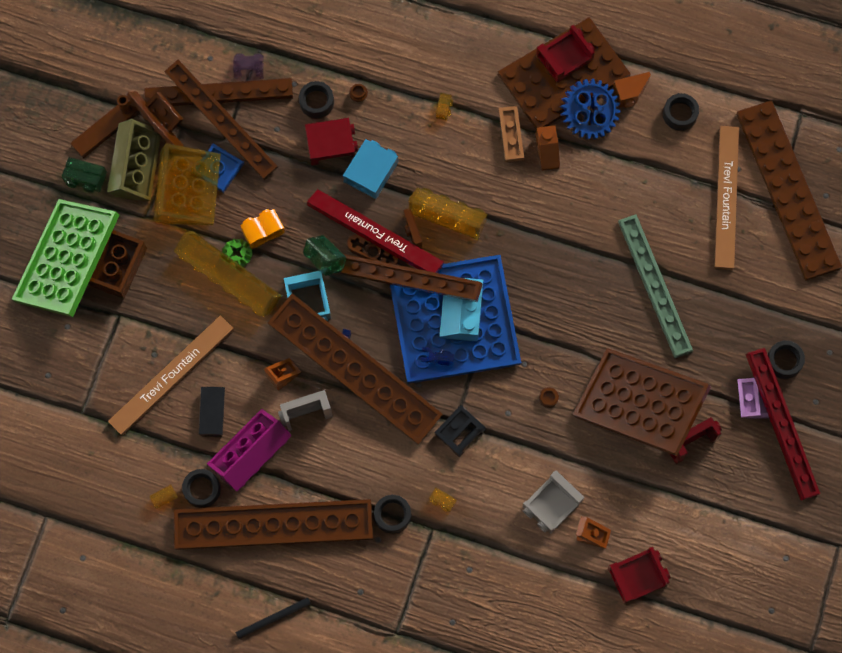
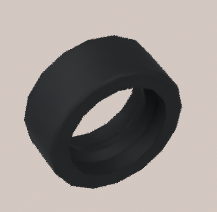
[299,81,334,119]
[663,93,699,131]
[767,340,805,379]
[182,469,220,508]
[374,494,411,534]

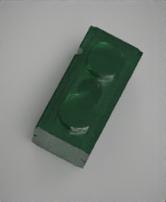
[62,157,107,193]
[303,235,346,276]

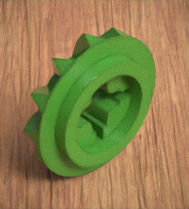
[222,238,252,268]

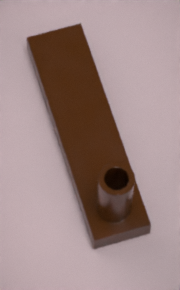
[70,95,140,158]

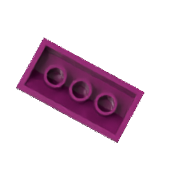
[207,409,292,491]

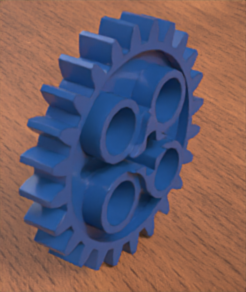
[560,79,621,140]

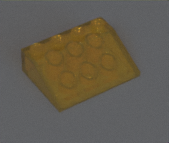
[153,143,221,225]

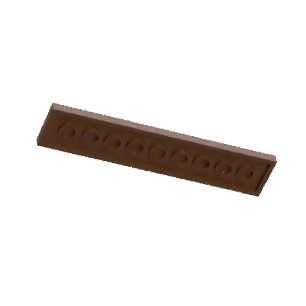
[736,100,842,281]
[268,293,443,445]
[174,499,373,550]

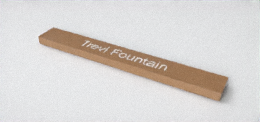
[714,126,739,270]
[108,315,234,436]

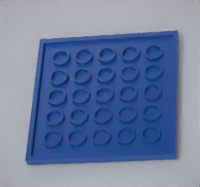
[390,255,521,384]

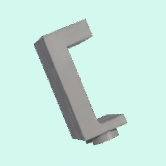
[278,390,333,431]
[522,470,584,534]

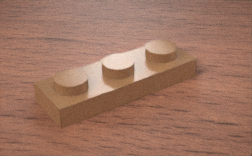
[499,106,524,162]

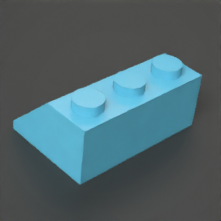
[439,278,483,341]

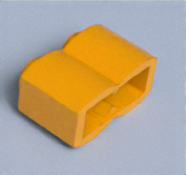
[240,209,285,249]

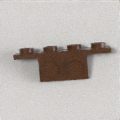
[126,91,184,150]

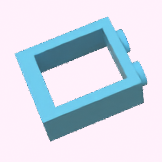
[284,270,331,321]

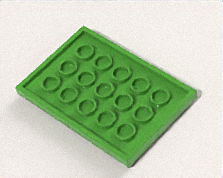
[12,199,119,317]

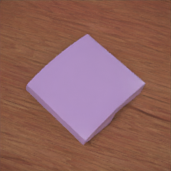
[738,378,769,418]

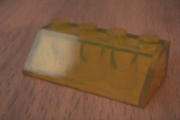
[409,187,487,240]

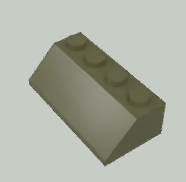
[107,119,161,201]

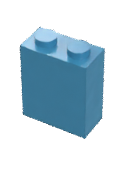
[343,139,398,199]

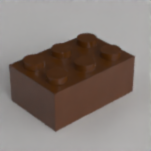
[88,230,147,299]

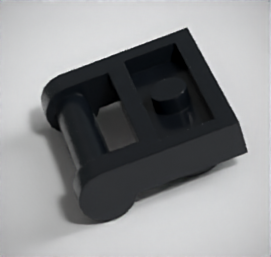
[434,405,486,457]

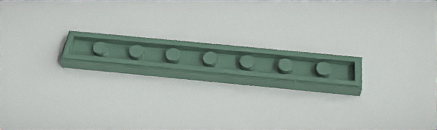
[618,214,693,358]

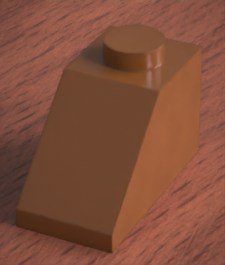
[613,72,651,108]
[536,125,560,171]

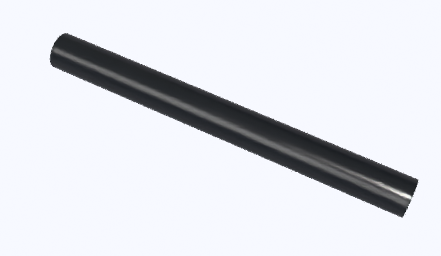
[235,597,311,639]

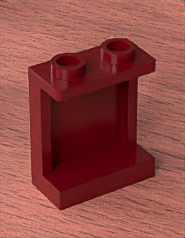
[536,25,595,83]
[305,118,358,166]
[669,417,722,464]
[608,546,671,604]

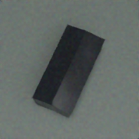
[199,387,225,437]

